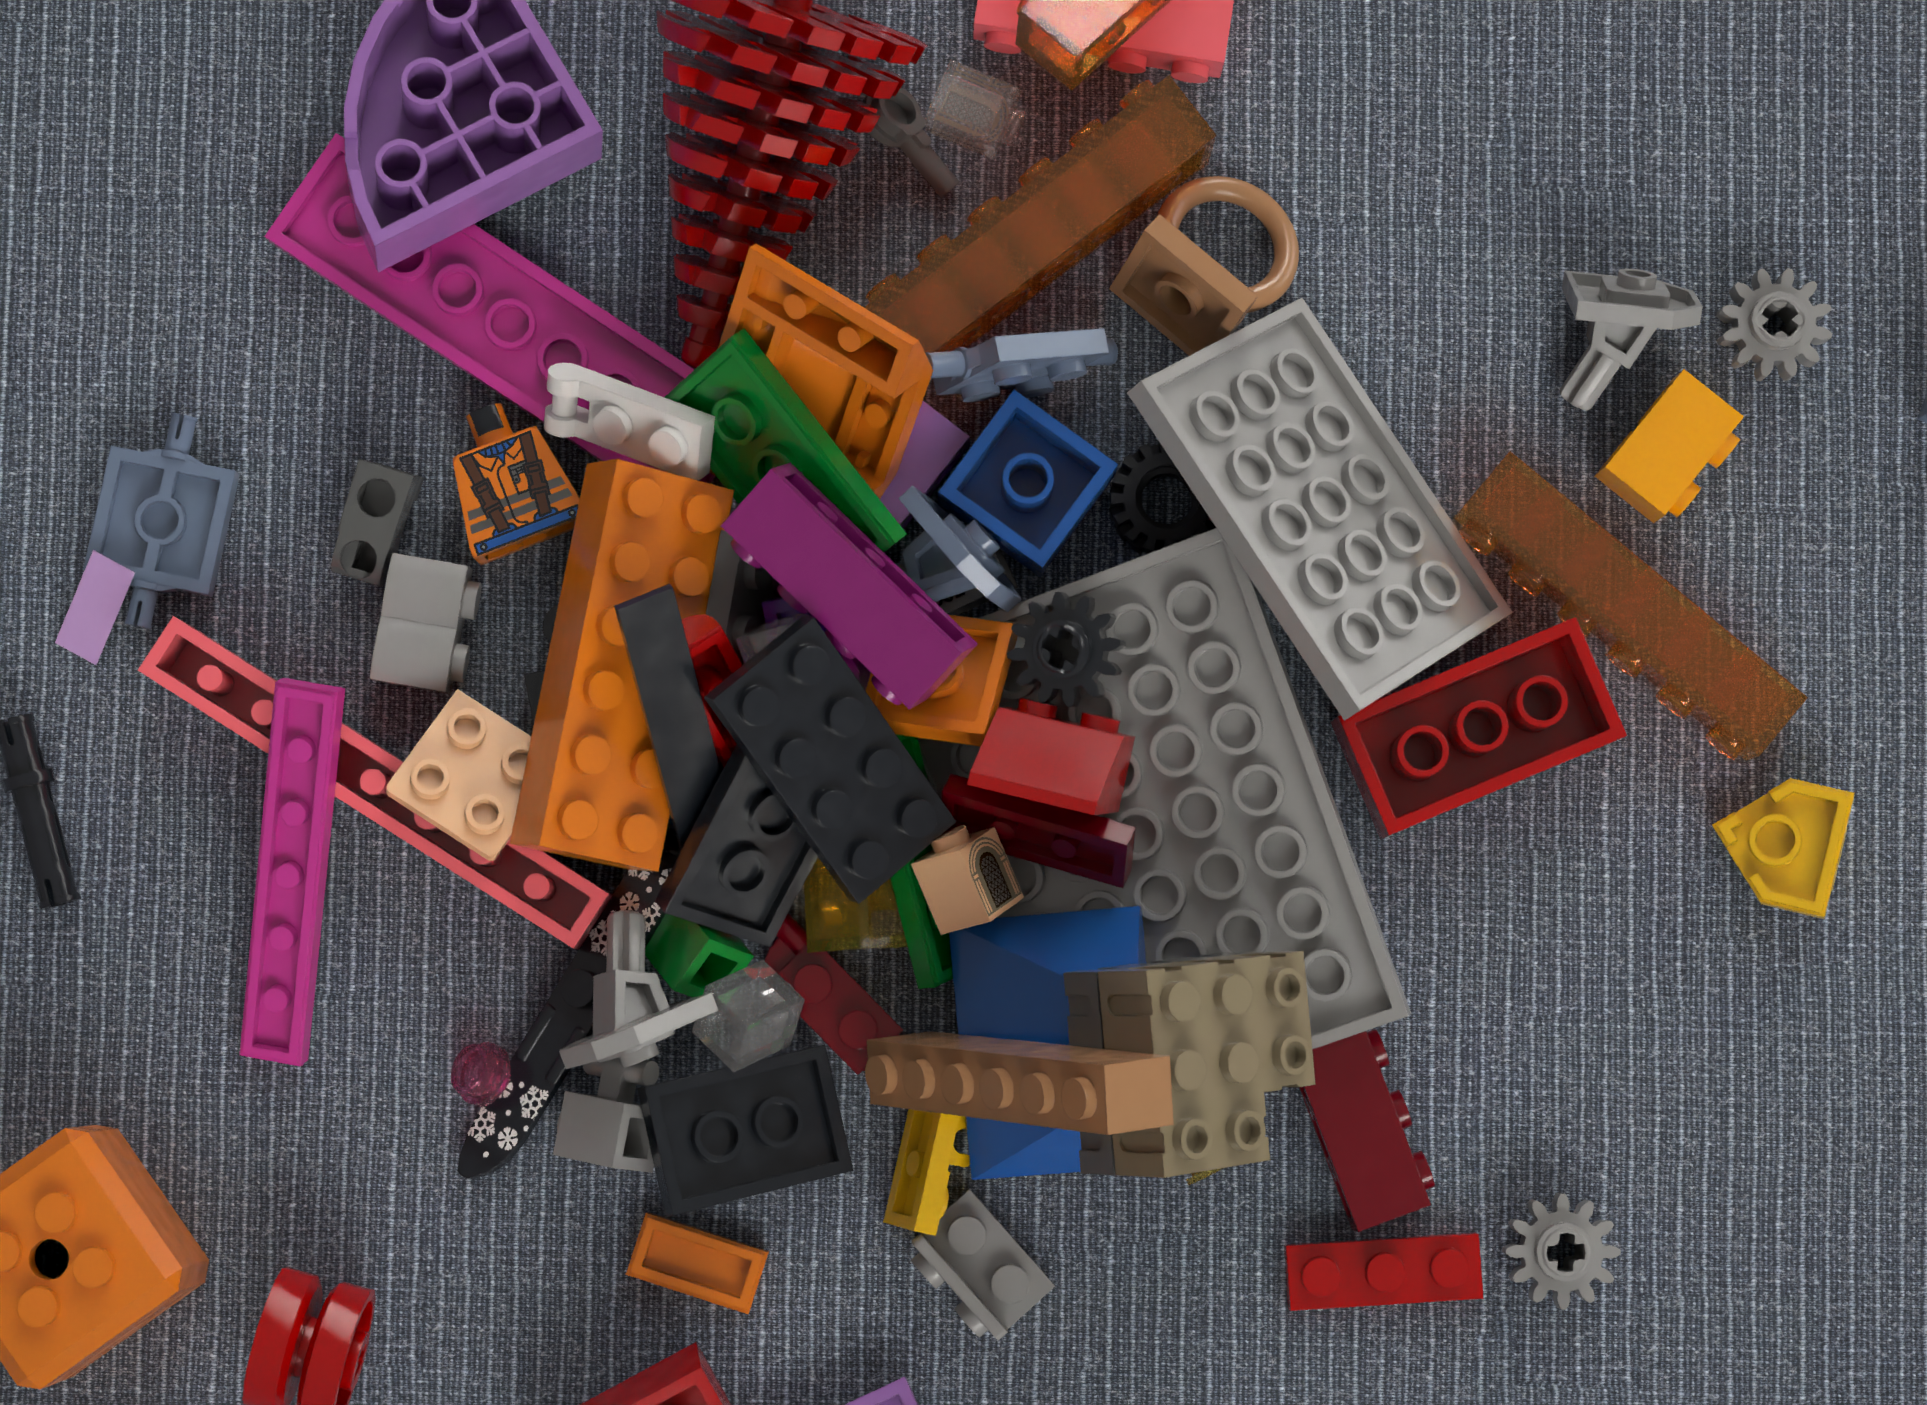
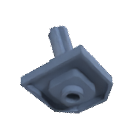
[896,485,1022,612]

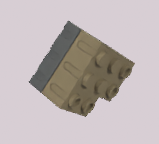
[1063,951,1316,1178]

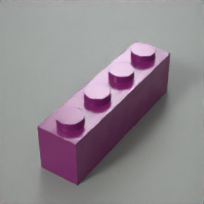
[721,463,978,710]

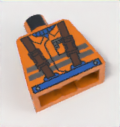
[453,403,580,565]

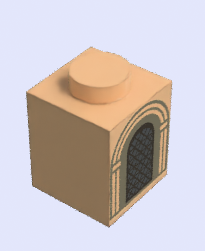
[911,825,1024,935]

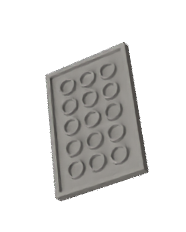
[1127,298,1513,721]

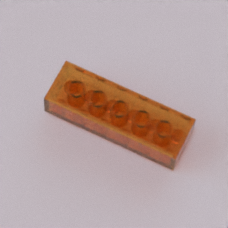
[864,75,1217,353]

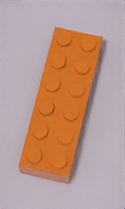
[510,459,734,872]

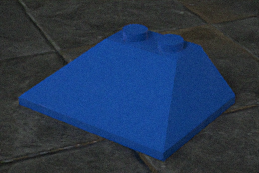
[949,905,1147,1180]

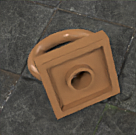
[1109,176,1299,356]

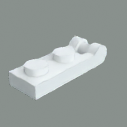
[544,363,715,481]

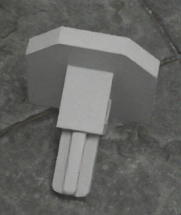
[1560,268,1703,411]
[559,910,719,1069]

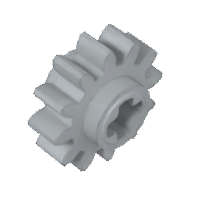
[1716,268,1832,382]
[1502,1193,1621,1310]

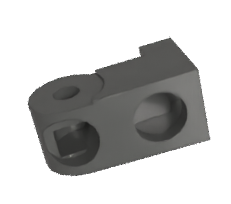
[331,459,425,587]

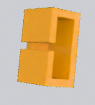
[1594,369,1744,524]

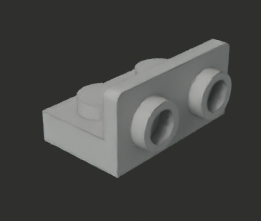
[911,1188,1055,1341]

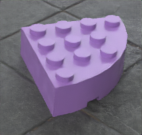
[344,0,603,273]

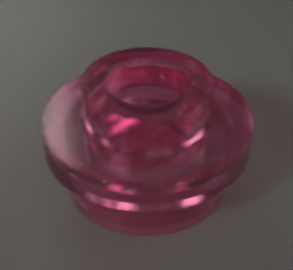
[451,1042,510,1107]

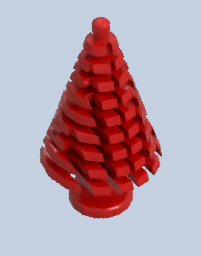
[656,0,928,369]

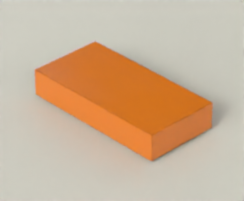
[626,1212,769,1314]

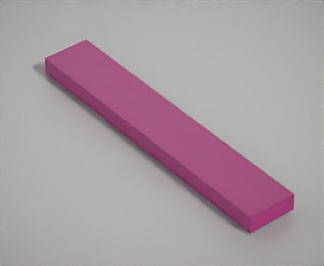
[239,678,345,1067]

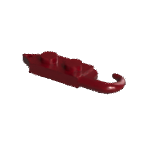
[763,913,903,1075]

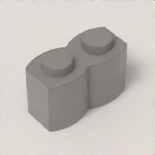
[370,553,482,694]

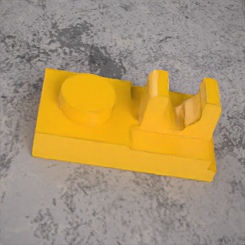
[883,1109,970,1236]

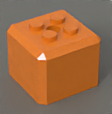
[0,1125,209,1389]

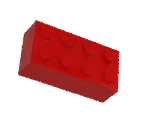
[1330,617,1627,840]

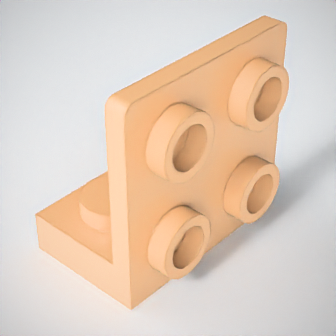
[386,689,531,861]

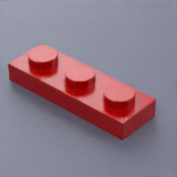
[1284,1232,1484,1311]

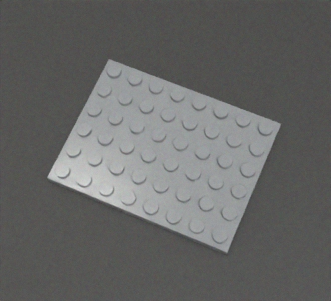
[917,528,1411,1049]

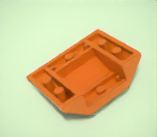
[709,243,933,499]

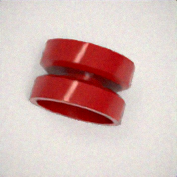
[242,1267,376,1405]

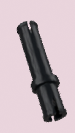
[0,713,81,910]

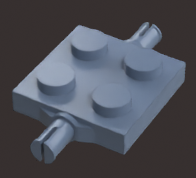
[925,328,1118,402]
[83,413,240,630]

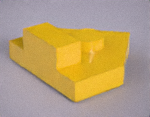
[1712,778,1855,919]

